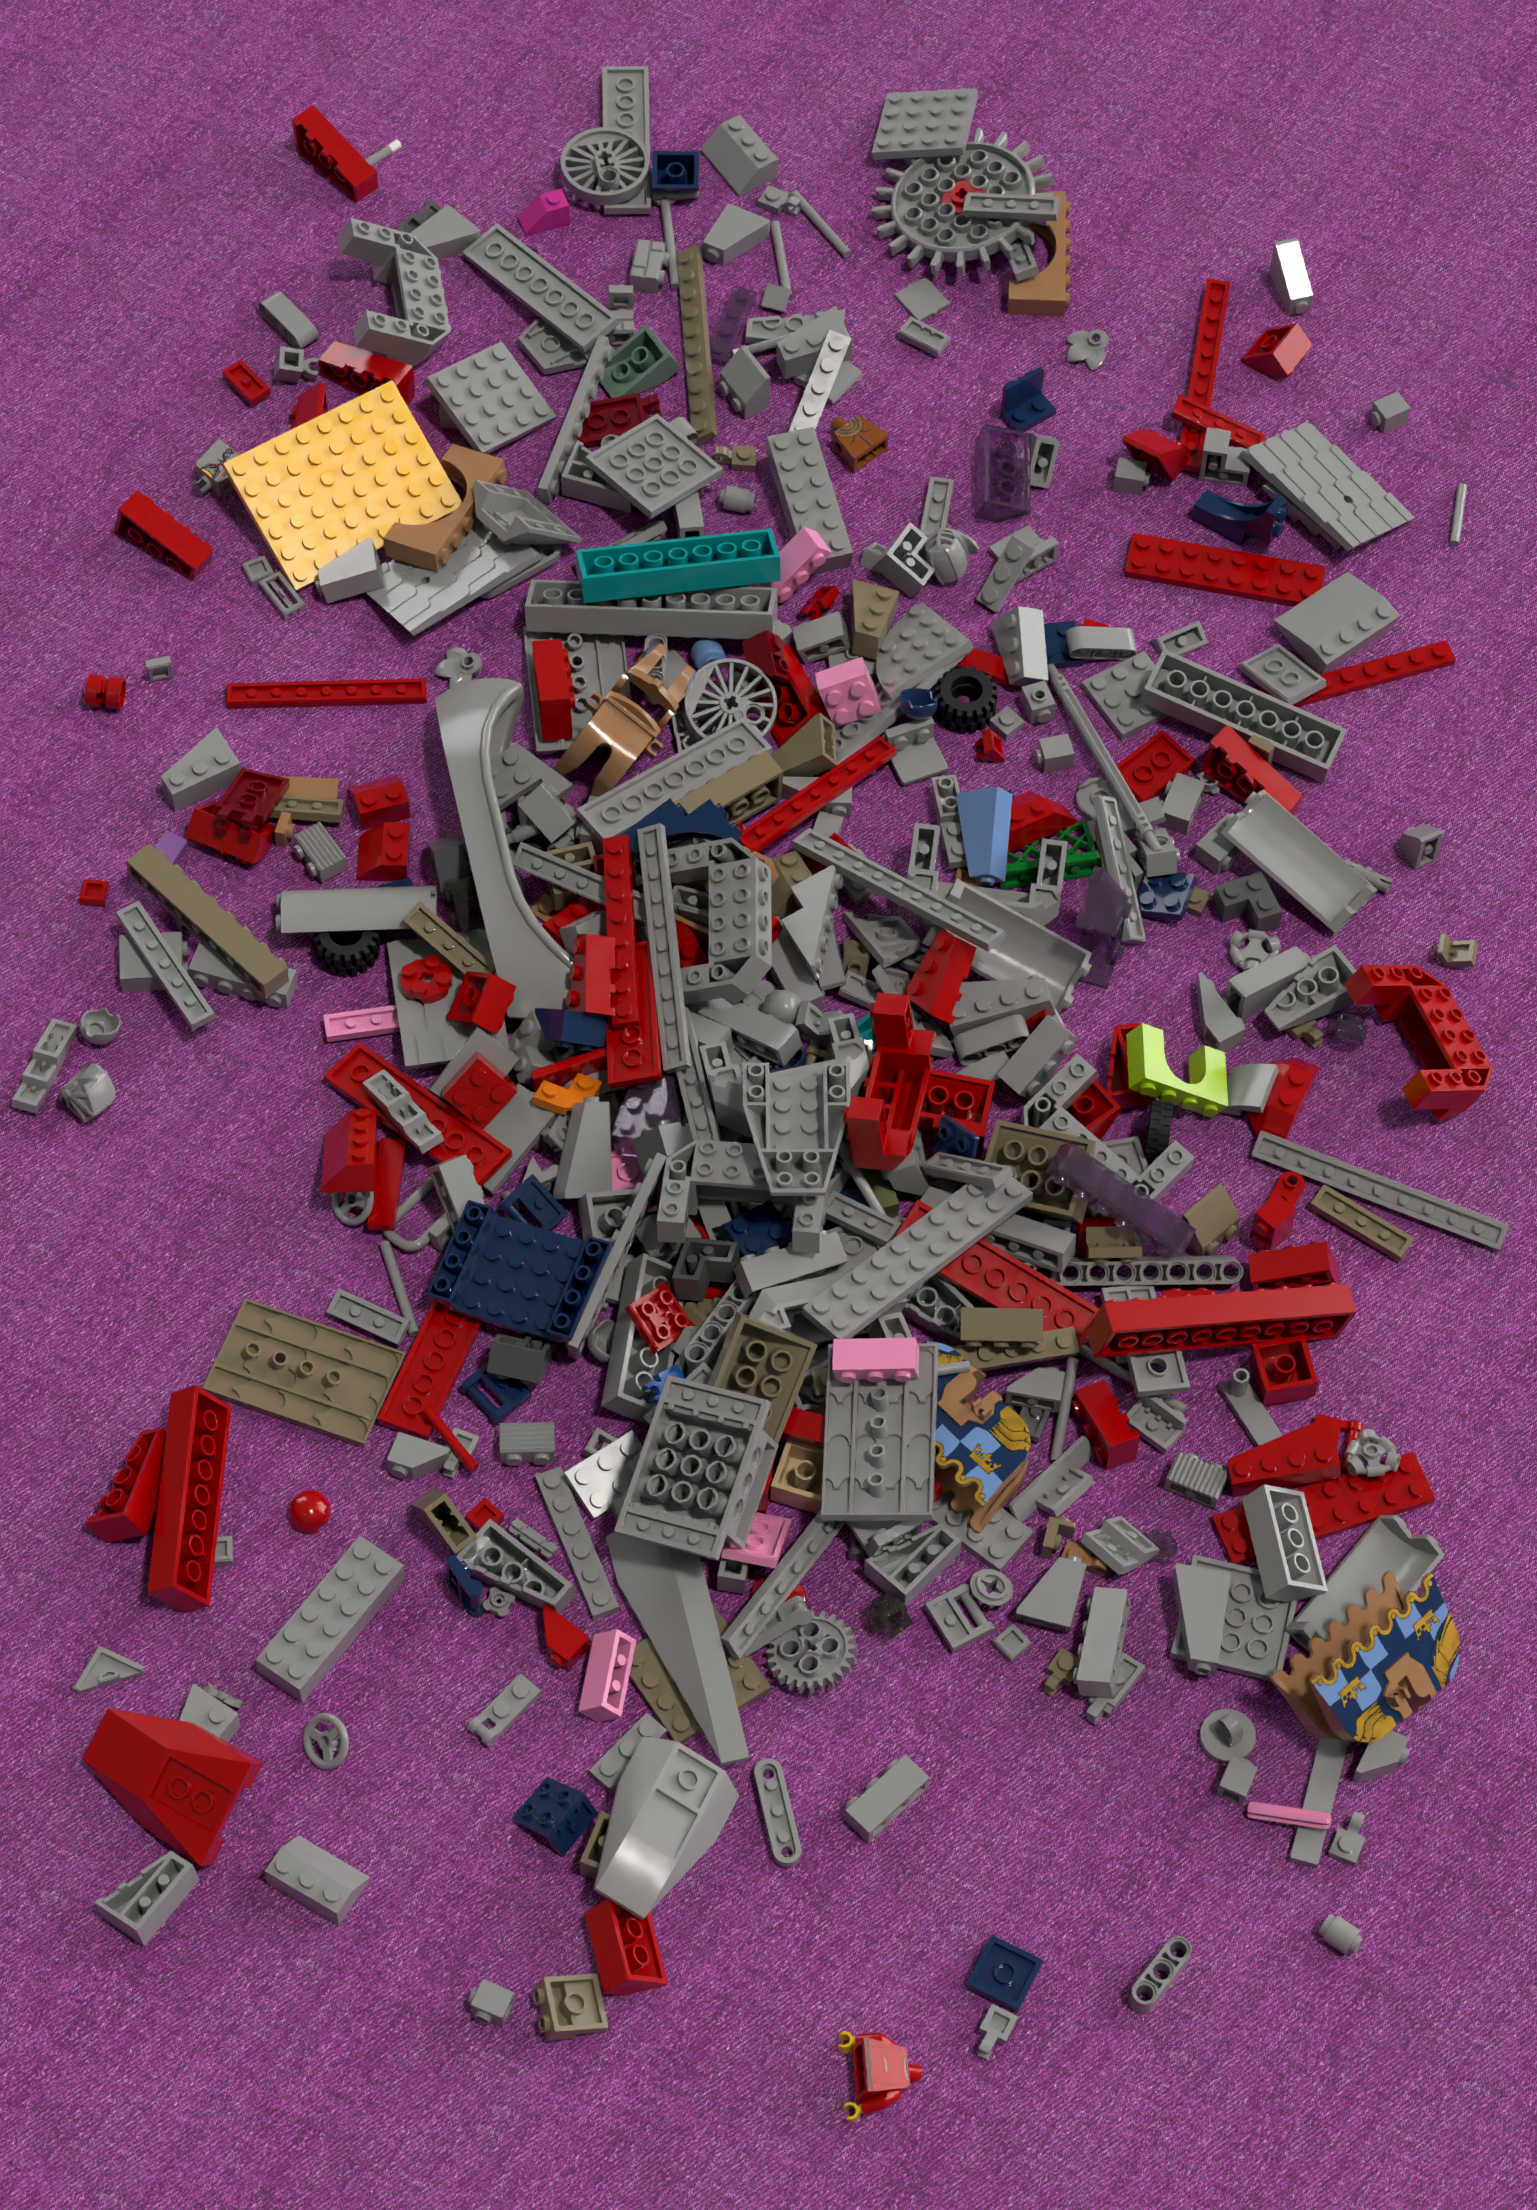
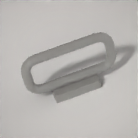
[383,1176,453,1252]

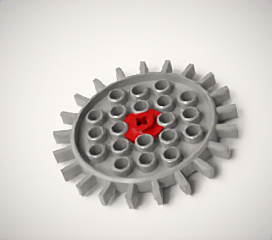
[872,128,1054,276]

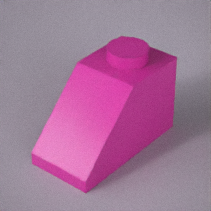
[518,189,570,236]

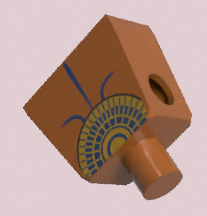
[831,416,889,473]

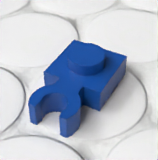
[641,1364,685,1404]

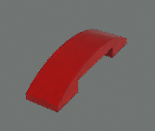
[954,648,1017,690]

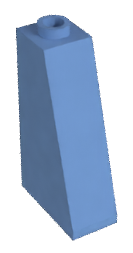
[956,786,1013,886]

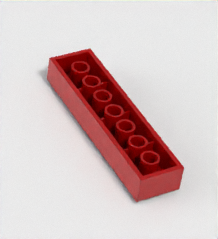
[147,1385,232,1613]

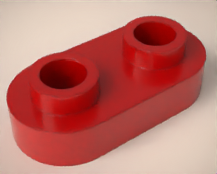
[1268,1171,1305,1208]

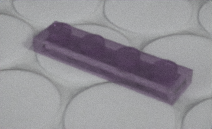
[709,285,757,367]

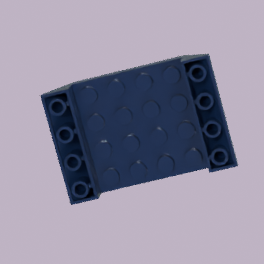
[426,1200,613,1344]

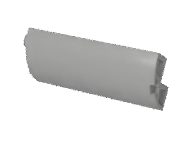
[1221,790,1378,933]
[922,879,1092,1014]
[276,885,437,937]
[1286,1515,1445,1652]

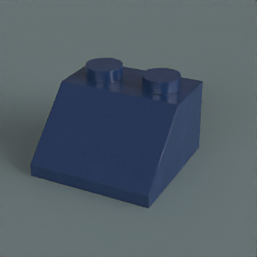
[652,151,699,191]
[535,1008,608,1051]

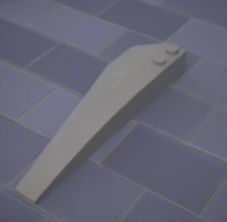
[606,1532,749,1766]

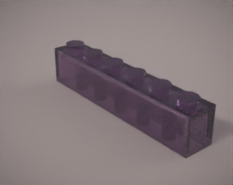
[1046,1143,1196,1259]

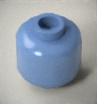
[691,638,726,674]

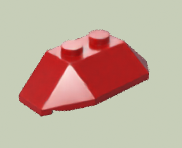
[1008,791,1077,853]
[1246,1058,1321,1140]

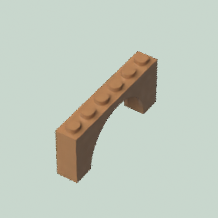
[1007,190,1070,316]
[383,444,507,572]

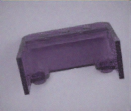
[1075,866,1132,989]

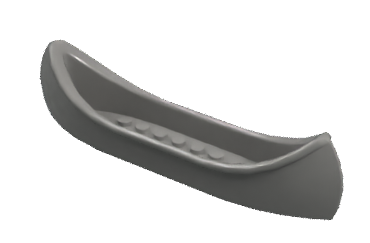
[435,678,574,1019]

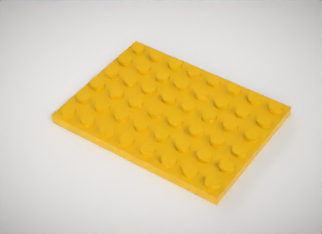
[222,380,462,592]

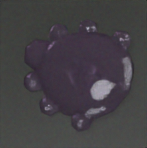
[1143,1529,1178,1564]

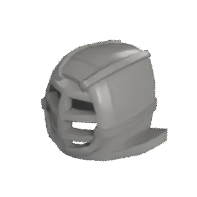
[918,528,979,585]
[59,1062,116,1123]

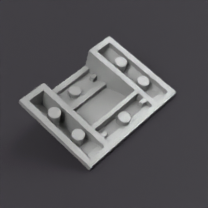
[473,480,582,545]

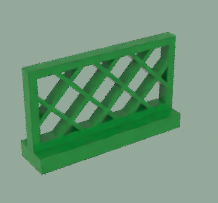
[998,820,1101,890]

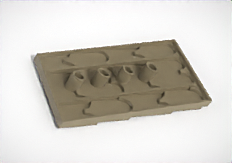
[201,1298,406,1446]

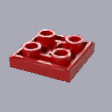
[624,1282,693,1354]

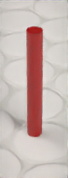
[422,1406,479,1472]

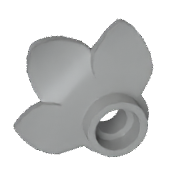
[1067,329,1109,371]
[434,647,483,689]

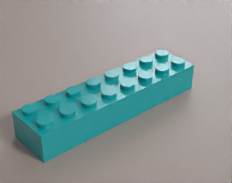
[576,528,780,603]

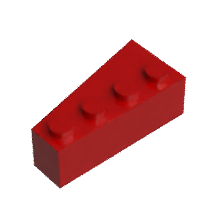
[292,105,378,203]
[532,639,576,741]
[1200,725,1303,815]
[1227,1415,1341,1497]
[85,1427,166,1543]

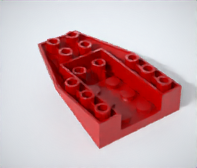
[83,1708,264,1866]

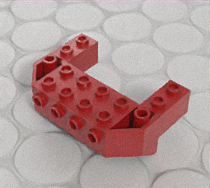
[1344,965,1493,1121]
[843,992,935,1171]

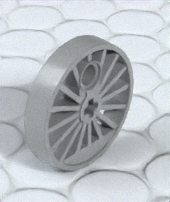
[561,127,649,205]
[682,658,777,742]

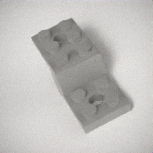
[1100,1285,1190,1397]

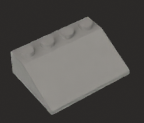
[1273,572,1400,674]

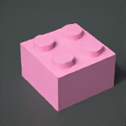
[815,657,882,728]

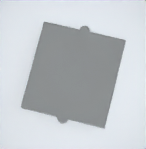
[894,277,950,322]

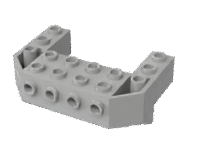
[338,218,451,366]
[907,823,1068,931]
[667,837,772,1004]
[699,1013,870,1138]
[1021,1053,1195,1224]
[657,1140,827,1253]
[749,1270,912,1344]

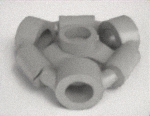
[1228,929,1281,972]
[1344,1429,1401,1477]

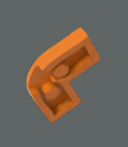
[532,1073,602,1115]

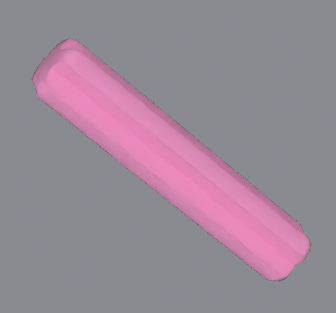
[1247,1801,1331,1830]

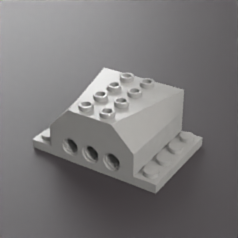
[614,1375,779,1561]

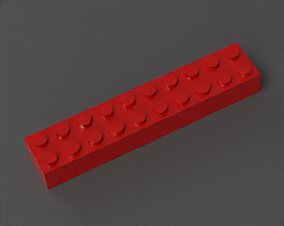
[1085,1283,1357,1358]

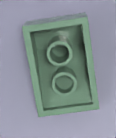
[600,324,682,398]

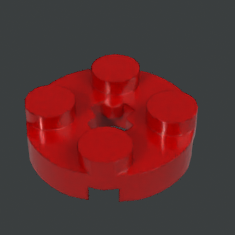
[400,955,453,1003]

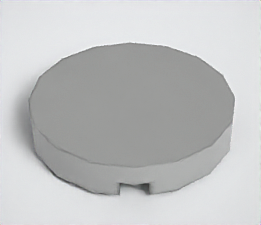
[1076,777,1124,820]

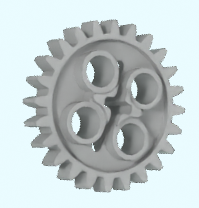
[766,1610,858,1695]

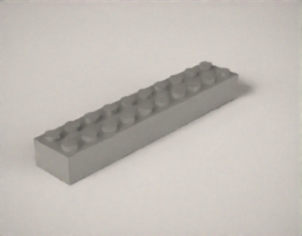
[525,579,778,640]

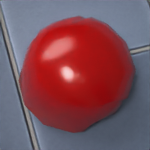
[288,1490,331,1534]

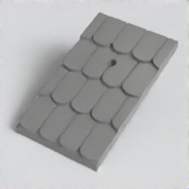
[1239,422,1415,551]
[365,518,543,636]
[523,627,632,754]
[387,929,509,1069]
[821,1343,939,1521]

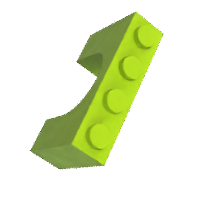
[1126,1023,1228,1117]

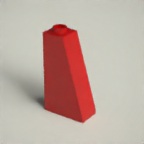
[781,1407,825,1449]

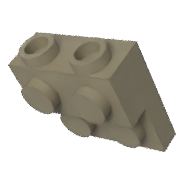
[533,1973,609,2041]

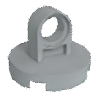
[1200,1709,1256,1764]

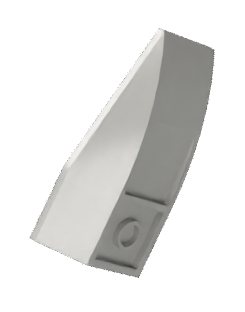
[742,1063,851,1196]
[593,1736,739,1920]

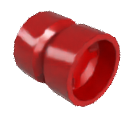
[85,674,127,710]

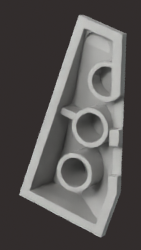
[1264,945,1356,1032]

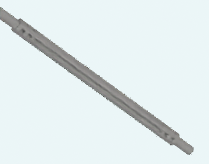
[1047,664,1163,852]

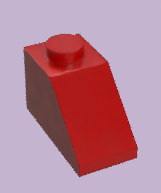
[543,1605,590,1672]

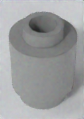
[719,485,756,514]
[1318,1914,1363,1955]

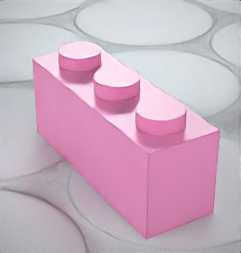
[759,527,832,603]
[832,1337,919,1383]
[578,1629,636,1722]

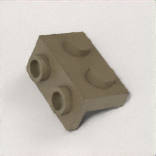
[1085,1226,1142,1262]

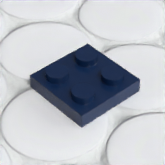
[1044,621,1083,669]
[1137,872,1197,921]
[723,1200,792,1257]
[966,1935,1044,2013]

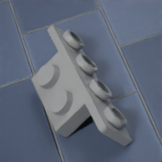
[1009,1436,1094,1522]

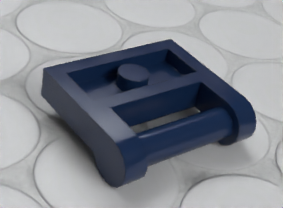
[497,1174,568,1231]
[459,1362,532,1426]
[445,1554,485,1618]

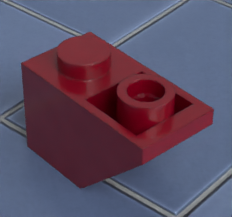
[742,630,789,683]

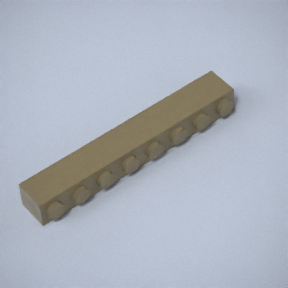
[126,843,289,999]

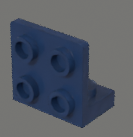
[1000,367,1056,436]
[933,1115,979,1185]
[512,1777,598,1856]

